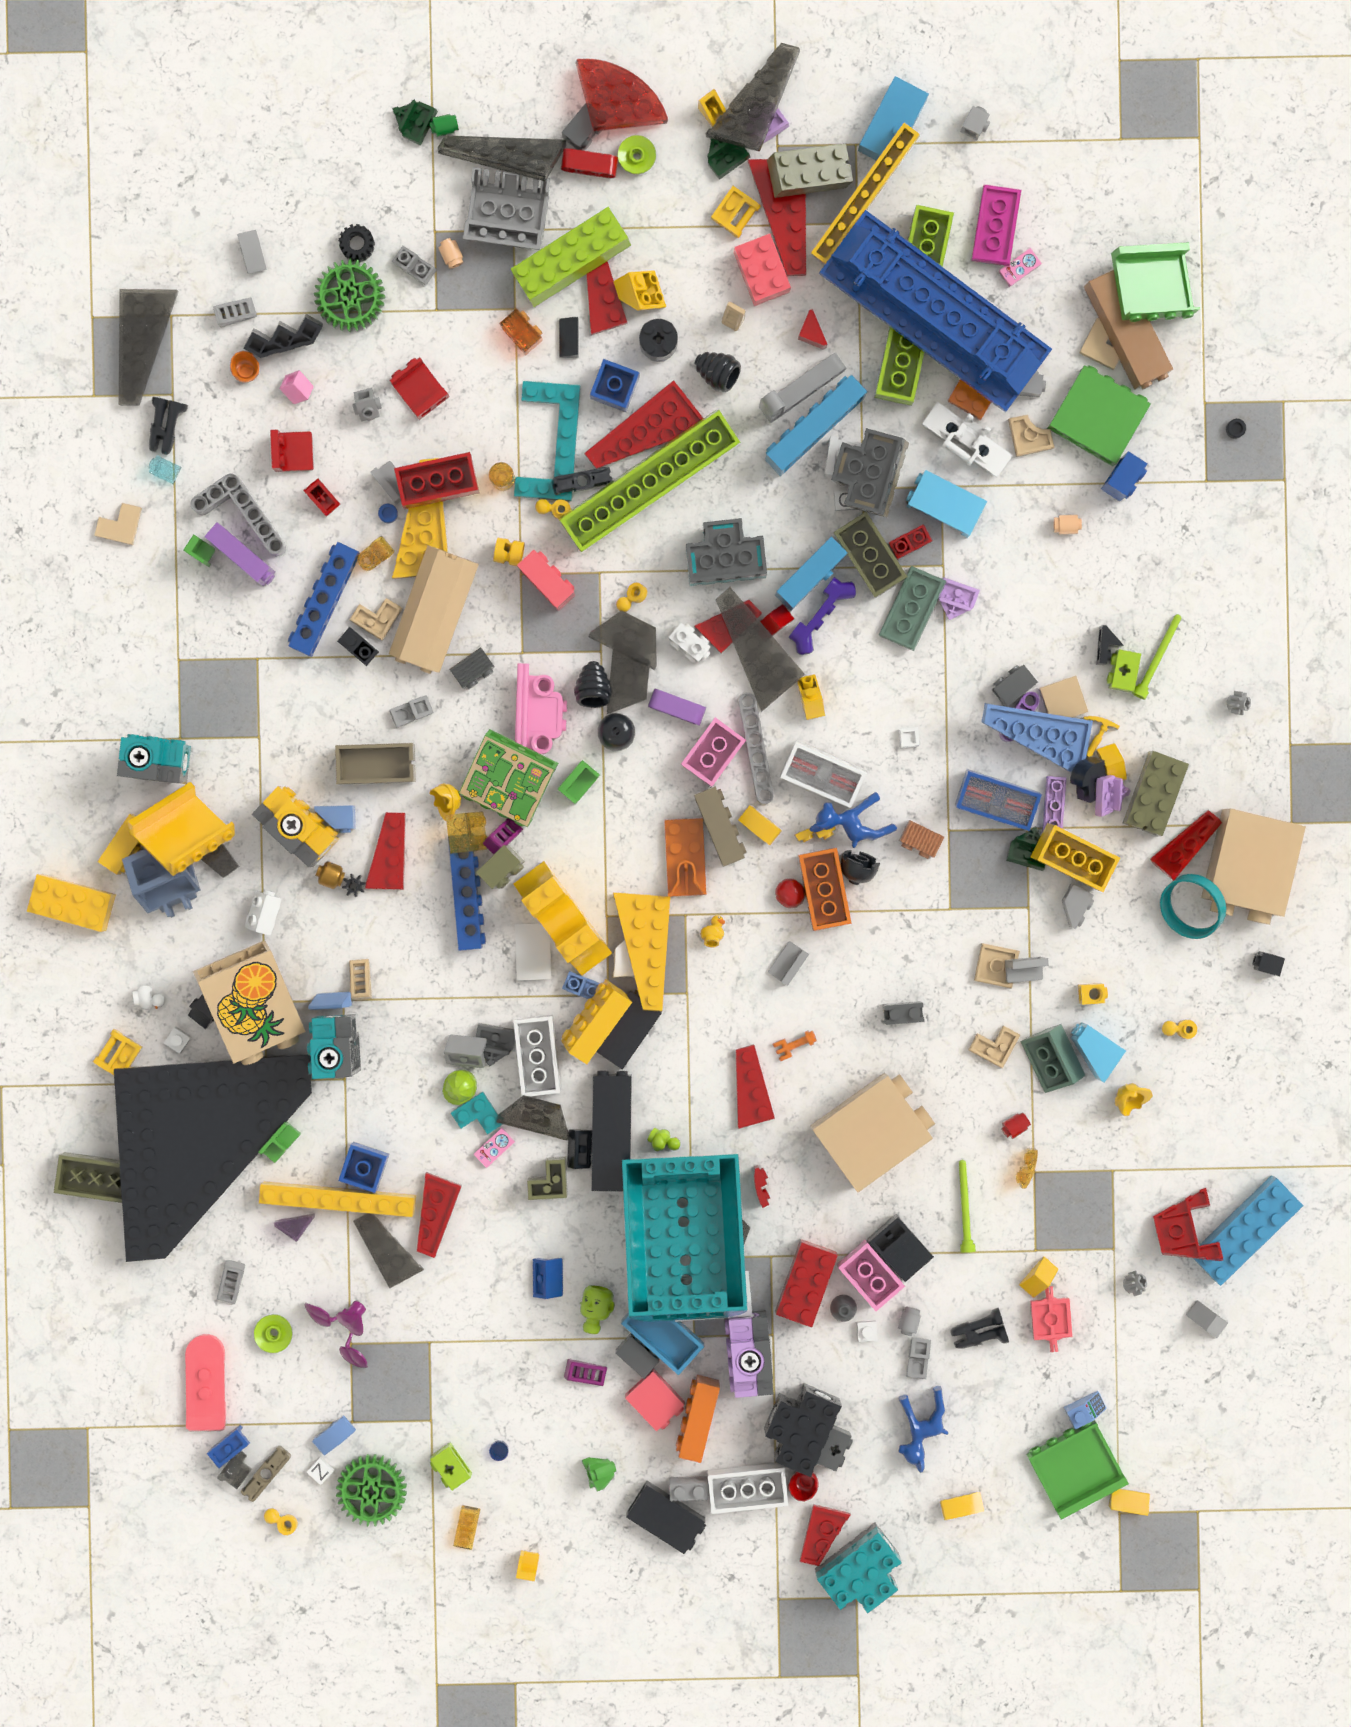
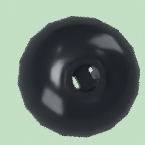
[598,713,635,751]
[840,850,880,885]

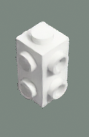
[669,623,711,663]
[245,889,281,935]

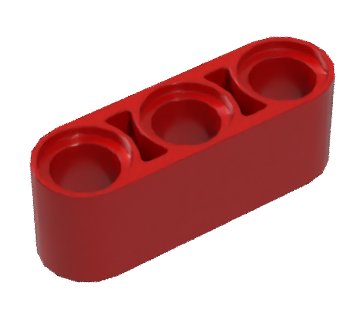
[560,148,618,178]

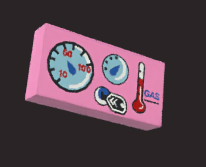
[999,248,1042,287]
[474,1128,515,1168]

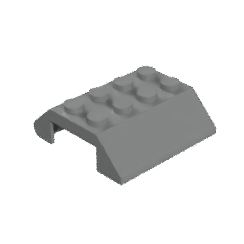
[463,167,550,250]

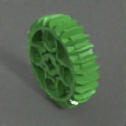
[314,259,386,332]
[336,1454,407,1527]

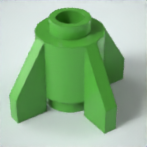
[582,1457,616,1492]

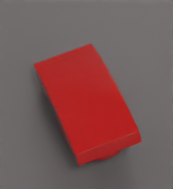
[889,524,933,559]
[754,1165,770,1208]

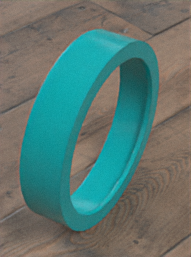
[1160,874,1226,939]

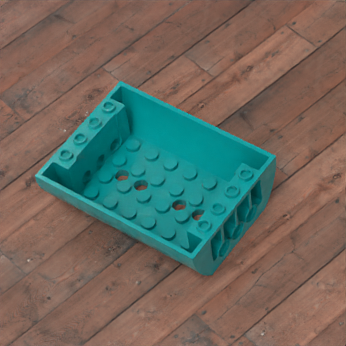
[622,1154,748,1322]

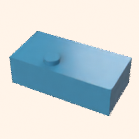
[858,76,929,161]
[775,537,848,611]

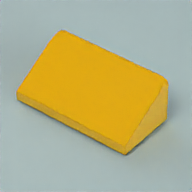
[1108,1489,1150,1516]

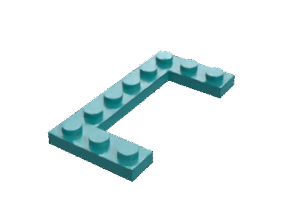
[514,381,580,501]

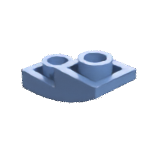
[562,971,600,999]
[312,1415,356,1456]

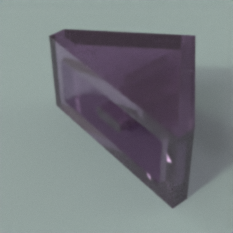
[274,1213,315,1242]

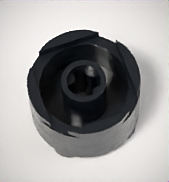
[639,319,678,362]

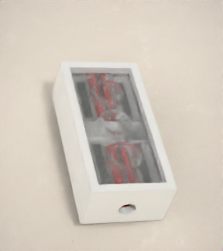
[780,740,867,808]

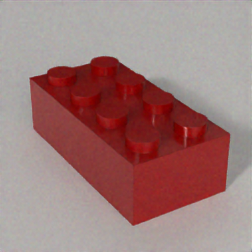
[394,452,480,510]
[775,1239,838,1328]

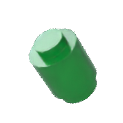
[429,114,459,137]

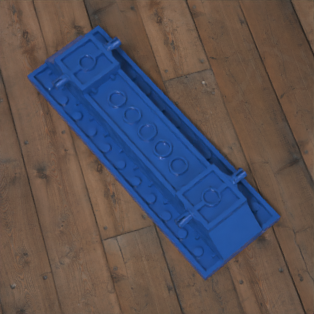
[819,210,1052,413]

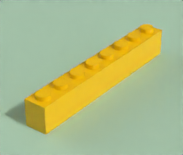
[811,123,920,264]
[259,1181,416,1217]

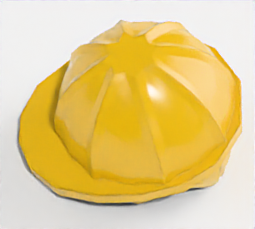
[429,783,461,821]
[1115,1083,1153,1116]

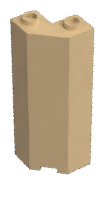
[389,545,479,674]

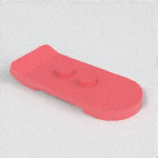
[185,1334,226,1431]

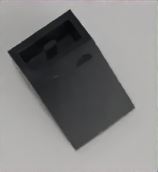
[868,1214,934,1282]

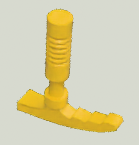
[1083,716,1120,757]

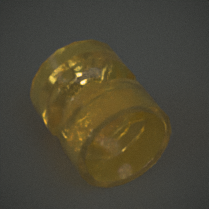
[489,462,515,491]

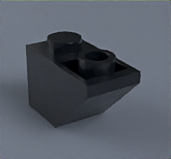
[337,627,379,666]

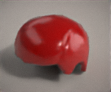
[775,879,805,908]
[788,1472,819,1502]

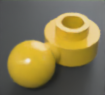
[535,499,571,519]
[616,582,647,612]
[1162,1020,1197,1039]
[264,1508,298,1535]

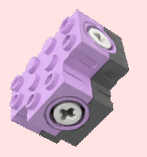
[725,1310,774,1398]

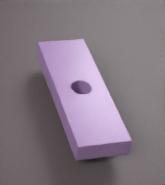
[1042,776,1067,833]

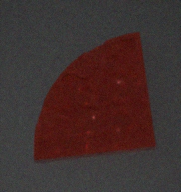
[575,59,668,131]

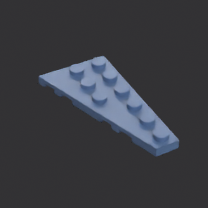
[981,703,1093,773]

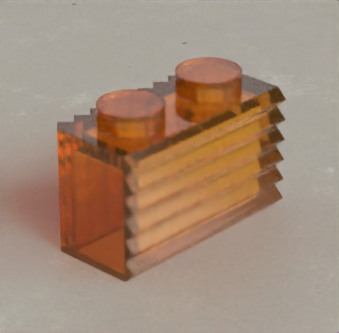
[499,308,543,356]

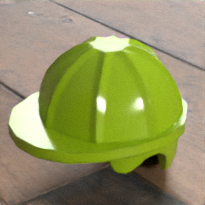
[442,1070,477,1105]

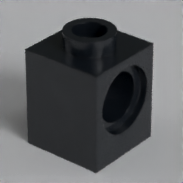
[1252,951,1285,977]

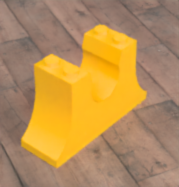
[513,861,612,976]

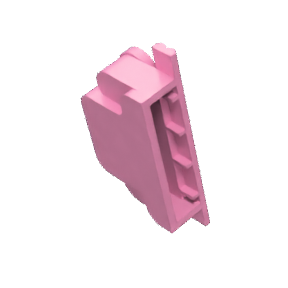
[515,663,567,754]

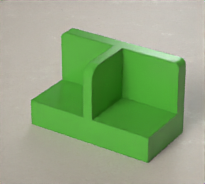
[183,534,215,567]
[258,1122,301,1163]

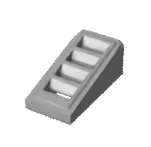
[213,297,257,327]
[217,1260,245,1304]

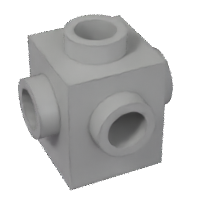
[353,388,382,422]

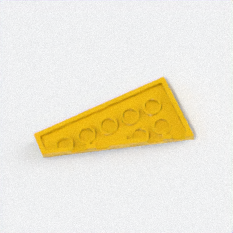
[392,458,448,579]
[613,892,670,1012]

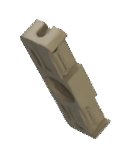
[241,1446,291,1502]

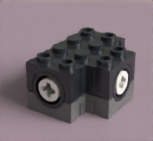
[764,1383,842,1477]

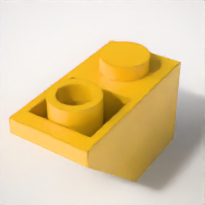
[797,674,825,720]

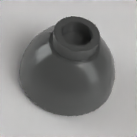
[830,1295,857,1322]

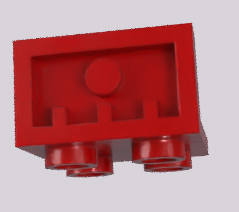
[270,429,314,472]

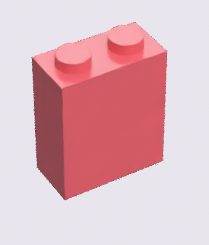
[625,1368,685,1431]

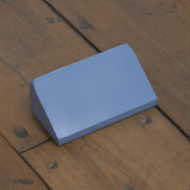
[308,992,352,1010]

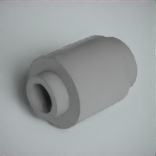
[898,1306,921,1336]

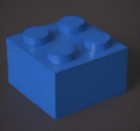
[590,359,640,412]
[1101,451,1148,501]
[338,1142,390,1193]

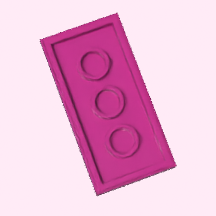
[971,185,1022,266]

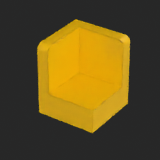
[516,1550,539,1582]

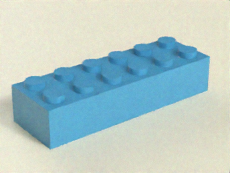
[765,375,867,477]
[1193,1175,1304,1286]

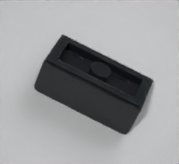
[559,317,579,358]
[567,1129,592,1169]

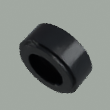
[1226,418,1246,439]

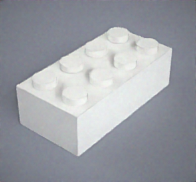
[513,1015,561,1097]
[707,1463,788,1514]

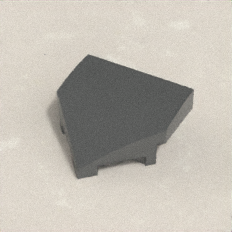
[476,1023,515,1067]

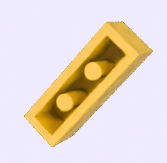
[97,814,141,875]

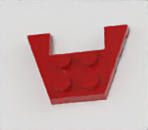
[1153,1188,1224,1261]

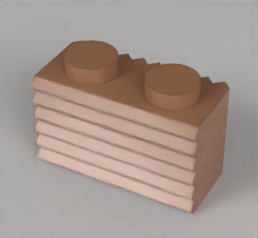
[899,820,944,859]

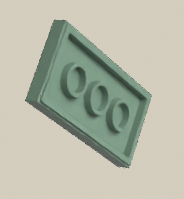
[879,566,946,651]

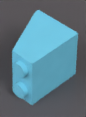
[1071,1022,1126,1083]

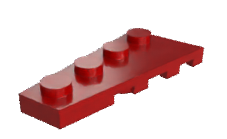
[587,261,628,335]
[1150,810,1222,881]
[365,812,406,890]
[736,1044,775,1129]
[417,1172,462,1258]

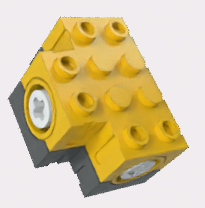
[251,786,339,867]

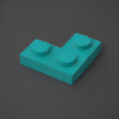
[451,1092,504,1135]

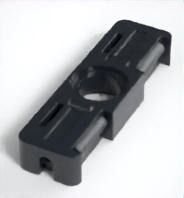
[551,467,613,495]

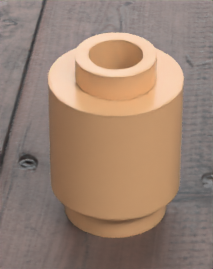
[438,238,463,269]
[1054,515,1082,534]

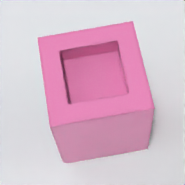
[280,370,313,404]

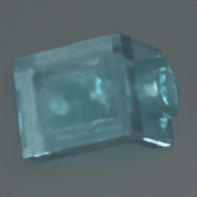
[149,455,181,485]

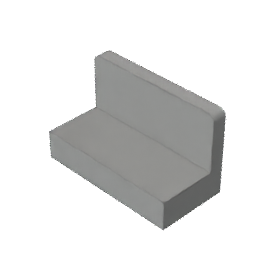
[370,461,401,505]
[768,941,809,986]
[1005,957,1049,983]
[444,1034,487,1068]

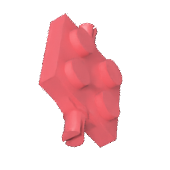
[1030,1286,1073,1352]

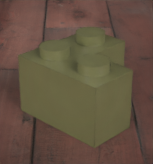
[527,1157,568,1200]

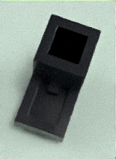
[1070,756,1106,803]

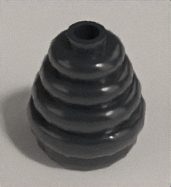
[694,352,741,392]
[574,661,612,708]

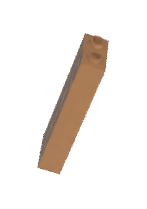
[1084,270,1173,390]

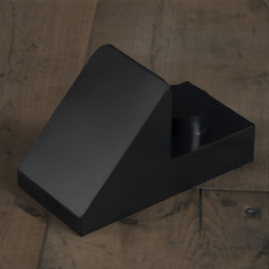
[1096,625,1124,665]

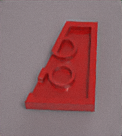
[694,600,762,653]
[800,1504,851,1566]

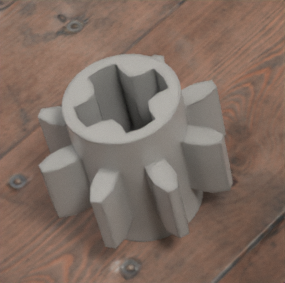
[1227,691,1251,715]
[1123,1271,1147,1296]

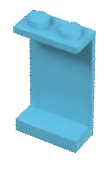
[906,470,987,538]

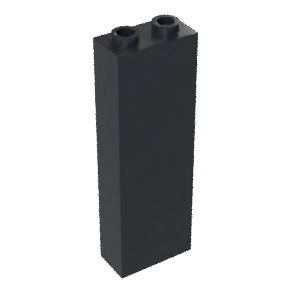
[591,1071,632,1191]

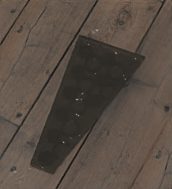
[705,43,800,152]
[438,135,566,182]
[118,289,179,406]
[715,587,805,712]

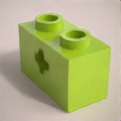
[1107,649,1141,693]
[430,1442,472,1491]

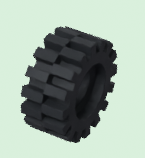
[338,224,375,262]

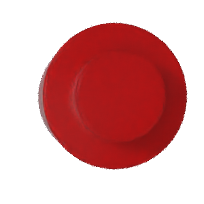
[1001,1112,1031,1139]

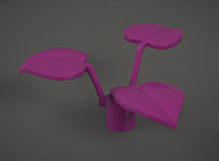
[304,1301,368,1368]

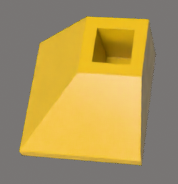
[613,270,666,311]

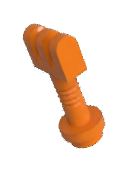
[773,1031,817,1061]

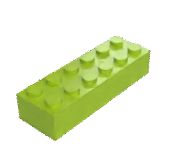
[511,206,631,307]

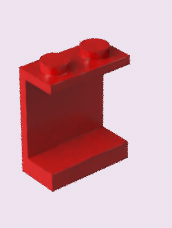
[389,357,450,420]

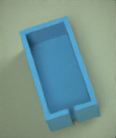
[621,1312,704,1375]

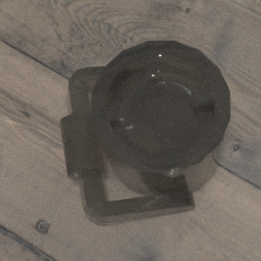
[217,1451,252,1490]

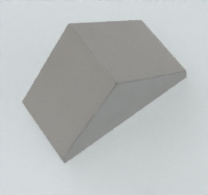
[1186,1300,1228,1338]

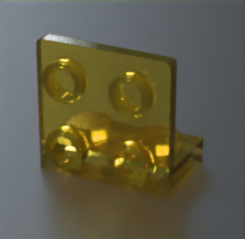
[446,812,487,854]

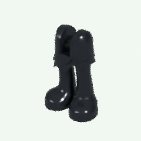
[149,397,188,455]
[950,1307,1009,1349]

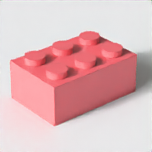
[734,234,791,306]
[517,550,575,611]

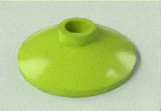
[618,135,656,174]
[254,1314,293,1353]

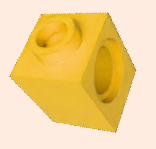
[1078,983,1108,1005]

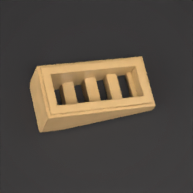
[722,302,746,331]
[349,959,372,1001]

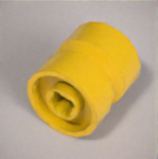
[493,537,525,566]

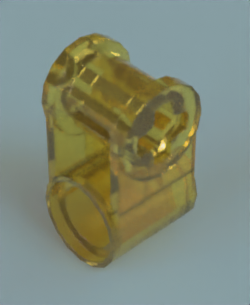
[357,536,395,571]

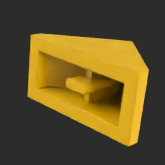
[698,89,731,131]
[1096,743,1127,780]
[1019,1256,1059,1298]

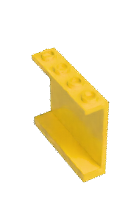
[128,782,235,876]

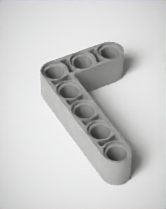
[759,353,847,423]
[190,473,286,556]

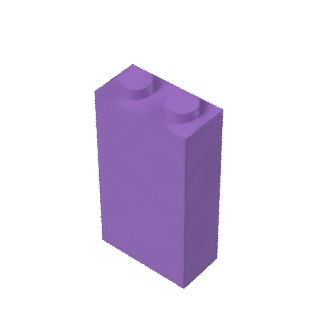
[204,522,276,586]

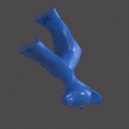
[810,792,897,848]
[898,1386,949,1473]

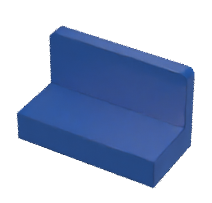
[533,1258,563,1299]
[207,1425,250,1468]

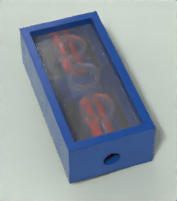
[955,769,1042,831]

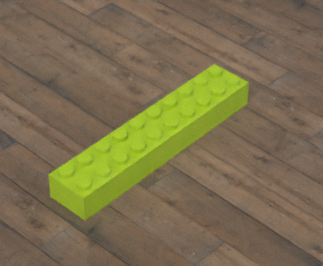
[874,205,954,406]
[558,410,741,552]

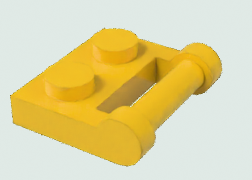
[711,186,761,238]
[93,1029,142,1075]

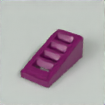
[483,818,523,854]
[564,1359,607,1386]

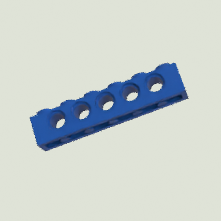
[288,542,361,657]
[448,834,486,951]

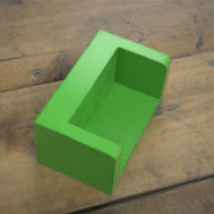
[558,760,600,804]

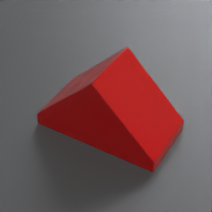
[798,309,828,349]
[303,478,340,516]
[753,604,795,643]

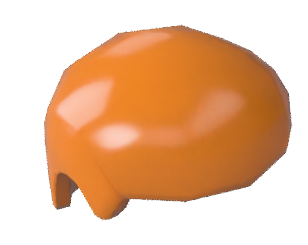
[230,351,260,383]

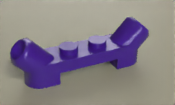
[788,577,856,655]

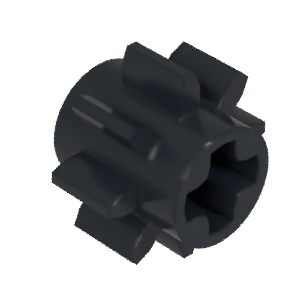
[342,874,366,897]

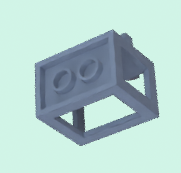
[122,849,201,918]

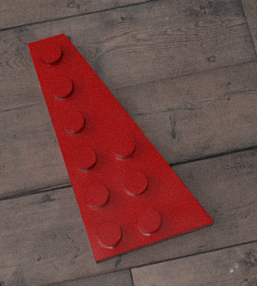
[748,159,806,276]
[584,380,703,469]

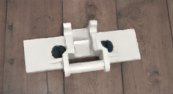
[922,402,1013,478]

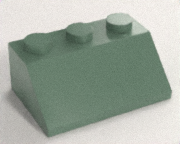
[1020,1024,1086,1093]

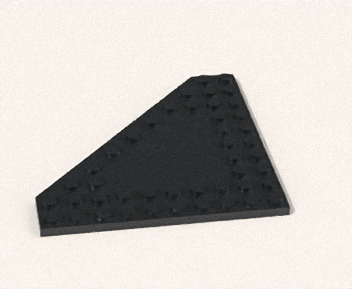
[114,1054,312,1262]

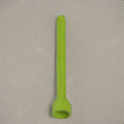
[1132,614,1181,700]
[959,1160,976,1253]

